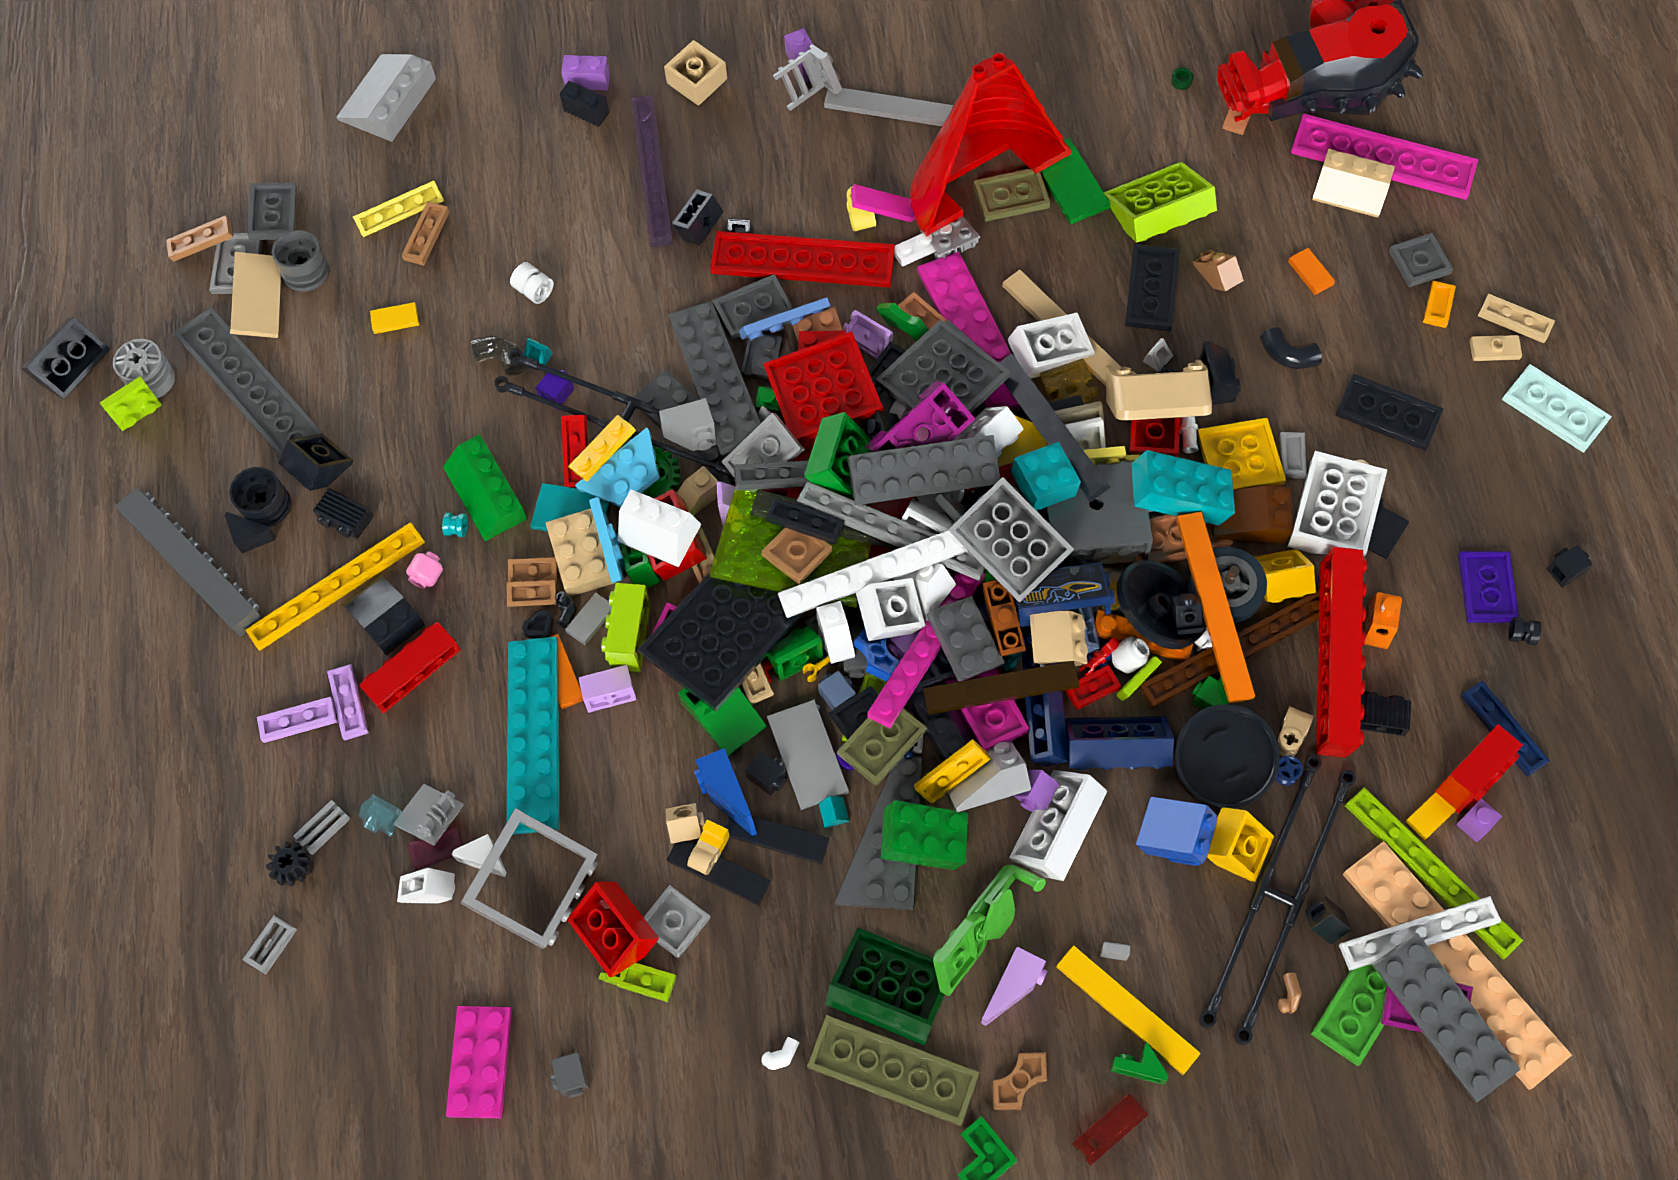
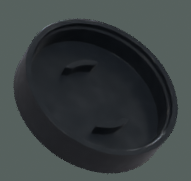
[1173,704,1280,808]

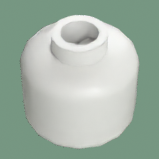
[1111,636,1149,673]

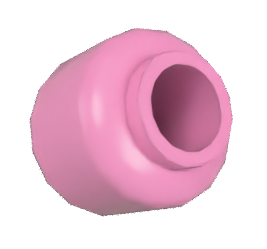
[406,552,443,589]

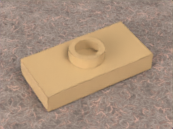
[1470,335,1522,361]

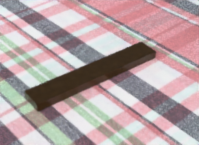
[923,661,1079,715]

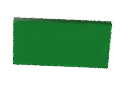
[1040,138,1111,225]

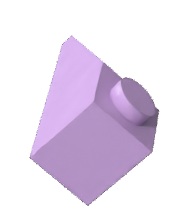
[981,947,1048,1026]

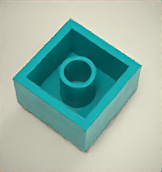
[1011,442,1081,511]

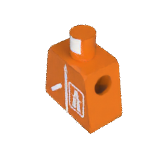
[1364,592,1402,649]

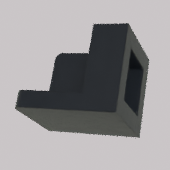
[1305,896,1352,944]

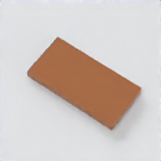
[1136,514,1233,564]

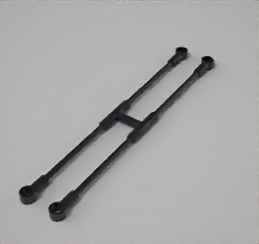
[494,349,735,482]
[1199,755,1356,1045]

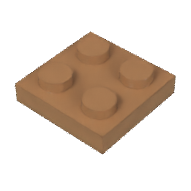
[762,528,832,585]

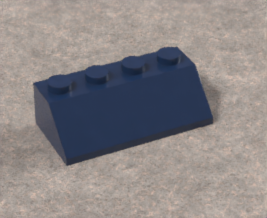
[1065,716,1174,770]

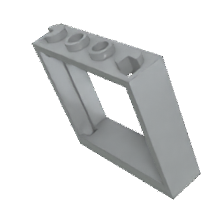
[460,808,598,949]

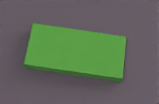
[1311,963,1387,1066]

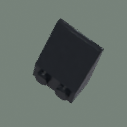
[342,574,425,656]

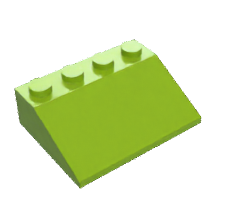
[1104,162,1217,242]

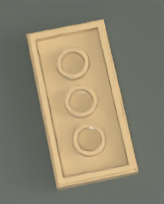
[230,252,281,338]

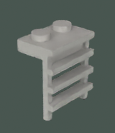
[773,44,842,111]

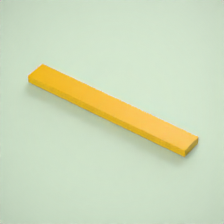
[245,522,425,651]

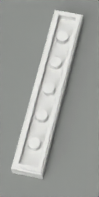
[1339,896,1501,971]

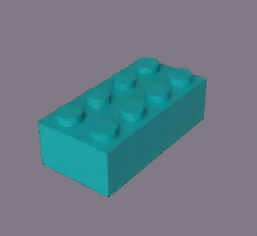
[1131,450,1235,526]

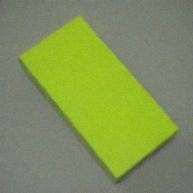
[1116,656,1162,701]

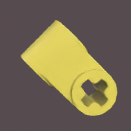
[847,186,876,232]

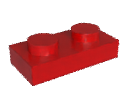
[1065,665,1121,711]

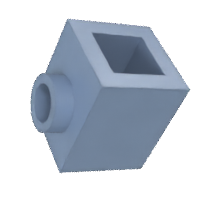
[818,671,856,710]

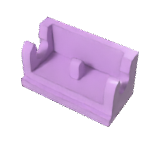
[843,310,893,360]
[579,665,637,713]

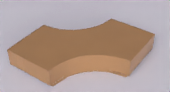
[992,1052,1047,1110]

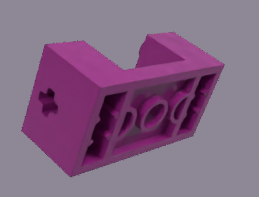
[864,381,975,453]

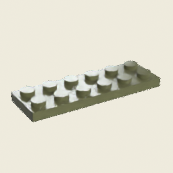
[807,1015,979,1126]

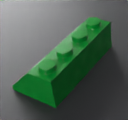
[443,434,527,541]

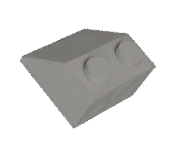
[659,398,716,451]

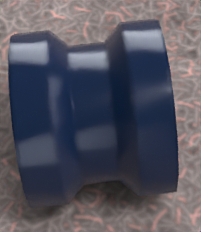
[1275,755,1303,786]

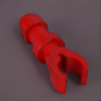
[1079,637,1120,677]

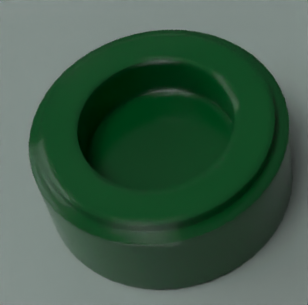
[1171,68,1194,90]

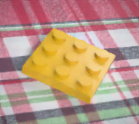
[1197,418,1286,490]

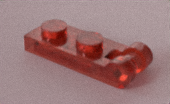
[1072,1093,1148,1166]

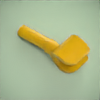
[803,656,830,682]

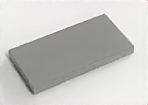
[767,700,849,810]

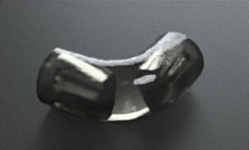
[470,336,526,376]

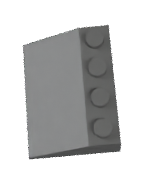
[336,54,436,142]
[948,477,1074,603]

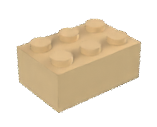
[545,509,616,597]

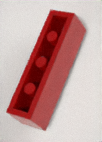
[359,622,461,714]

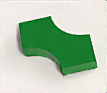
[876,303,929,341]

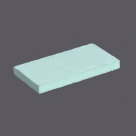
[1502,364,1612,453]

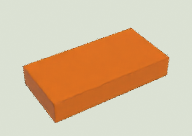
[1288,248,1335,295]

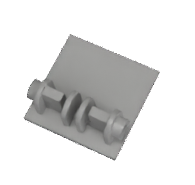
[920,216,980,259]
[393,784,464,845]

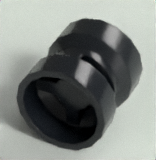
[1508,617,1541,646]

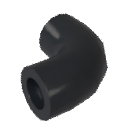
[1260,327,1322,369]

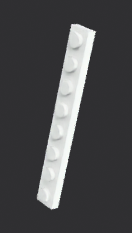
[778,531,968,618]

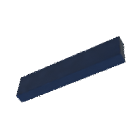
[1461,680,1550,777]

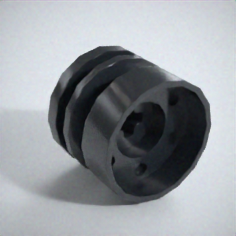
[229,467,291,527]

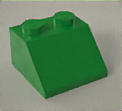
[767,626,824,682]

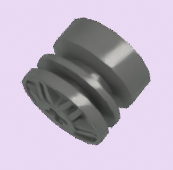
[272,230,330,292]

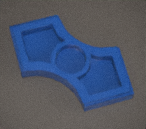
[853,627,900,682]

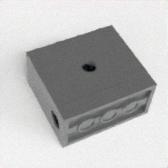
[1042,461,1153,566]

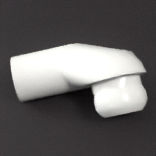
[762,1037,799,1070]

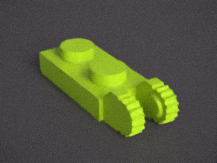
[598,963,676,1002]

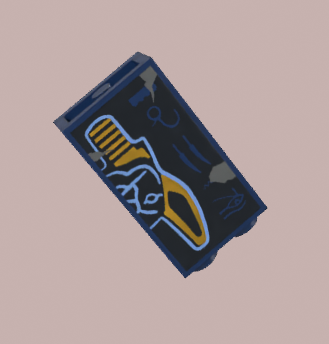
[1014,562,1115,627]

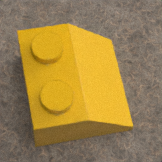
[1255,549,1316,603]
[1207,808,1274,882]

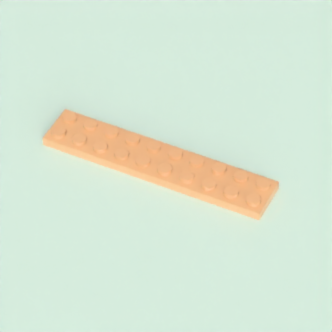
[1343,841,1572,1090]

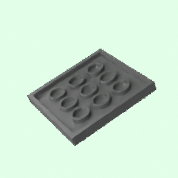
[876,319,1010,413]

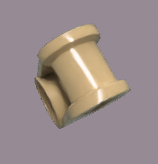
[1277,706,1314,757]

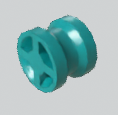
[442,512,468,537]

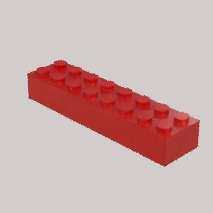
[1315,547,1367,758]

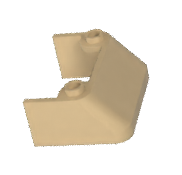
[1106,360,1212,420]

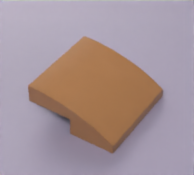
[507,557,558,607]

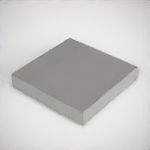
[644,885,711,959]

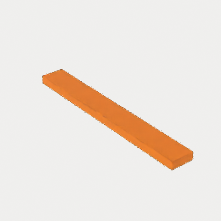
[1176,512,1255,703]

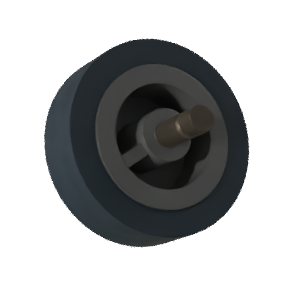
[1188,547,1267,624]

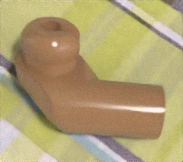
[1278,973,1302,1014]

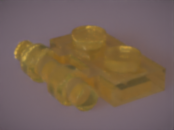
[1040,358,1098,402]

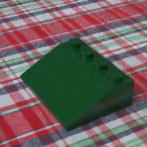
[825,928,945,1045]

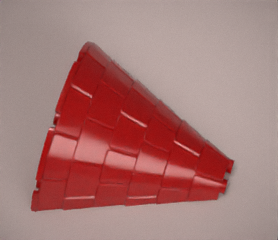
[910,53,1072,237]

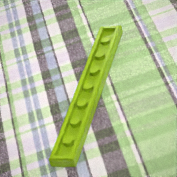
[1345,787,1524,960]

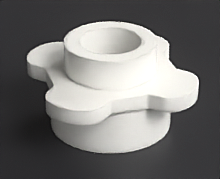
[1194,627,1212,652]

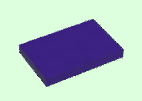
[1458,551,1519,623]

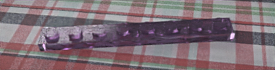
[631,95,673,247]

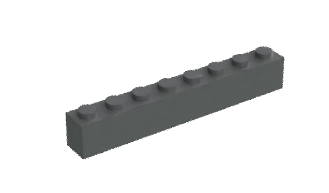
[115,488,262,637]

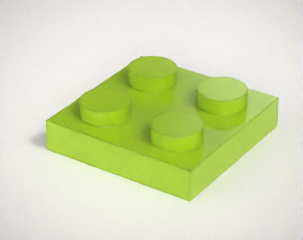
[100,376,162,431]

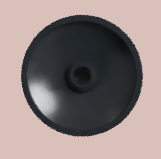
[1117,560,1206,649]

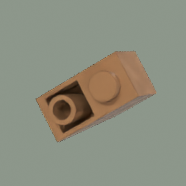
[1193,250,1244,291]

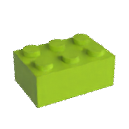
[602,583,651,672]

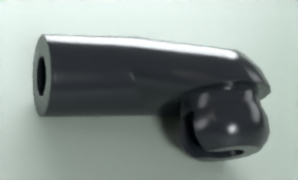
[555,591,577,628]

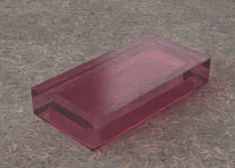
[407,828,463,870]

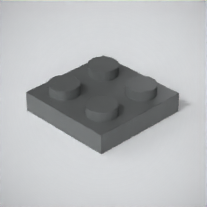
[1389,233,1453,288]

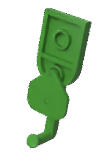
[933,865,1046,996]

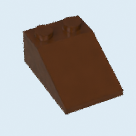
[1212,485,1293,544]

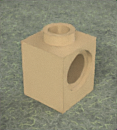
[665,803,705,844]

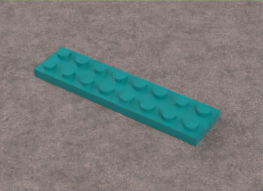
[507,637,559,835]

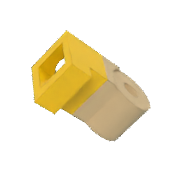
[687,820,730,875]

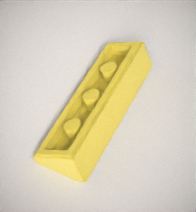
[353,181,444,237]

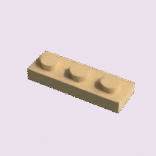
[1478,294,1555,343]

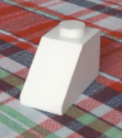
[816,601,855,664]
[397,868,455,903]

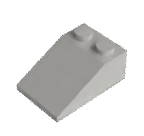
[947,741,1031,812]

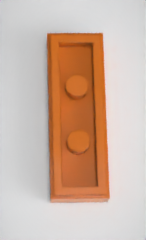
[551,634,583,709]

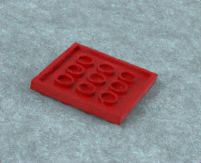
[763,331,884,443]

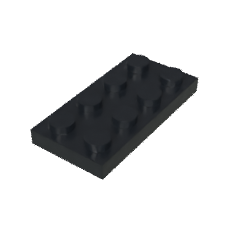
[1125,244,1180,331]
[1335,373,1444,451]

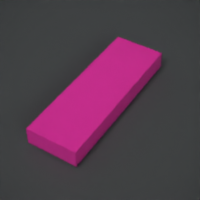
[851,184,914,222]

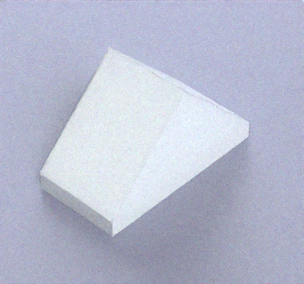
[452,834,507,877]

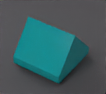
[524,338,553,365]
[818,796,850,828]

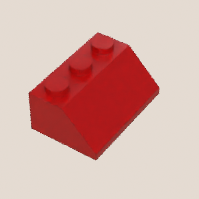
[1130,417,1180,457]
[567,882,659,977]

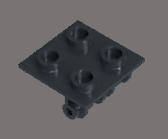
[1368,497,1410,559]

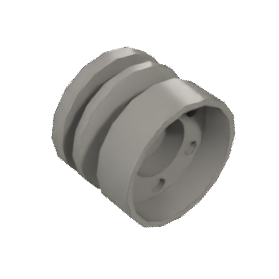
[113,338,175,398]

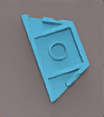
[575,428,660,507]
[589,497,627,583]

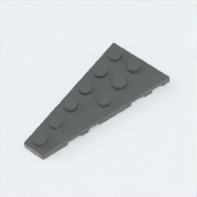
[835,757,922,910]

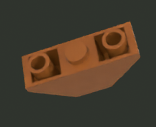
[983,580,1026,656]

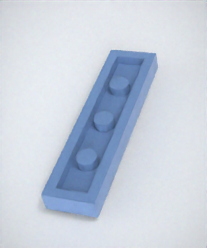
[739,297,830,341]

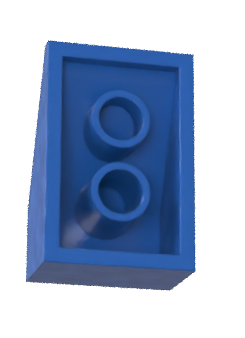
[694,748,757,836]

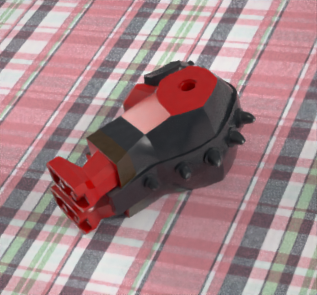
[1216,0,1423,122]

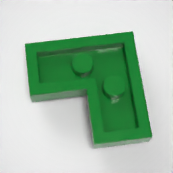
[957,1116,1018,1180]

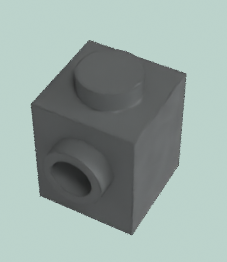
[550,1052,590,1098]

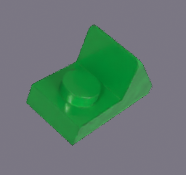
[1110,1042,1168,1085]

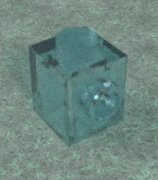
[358,794,402,836]

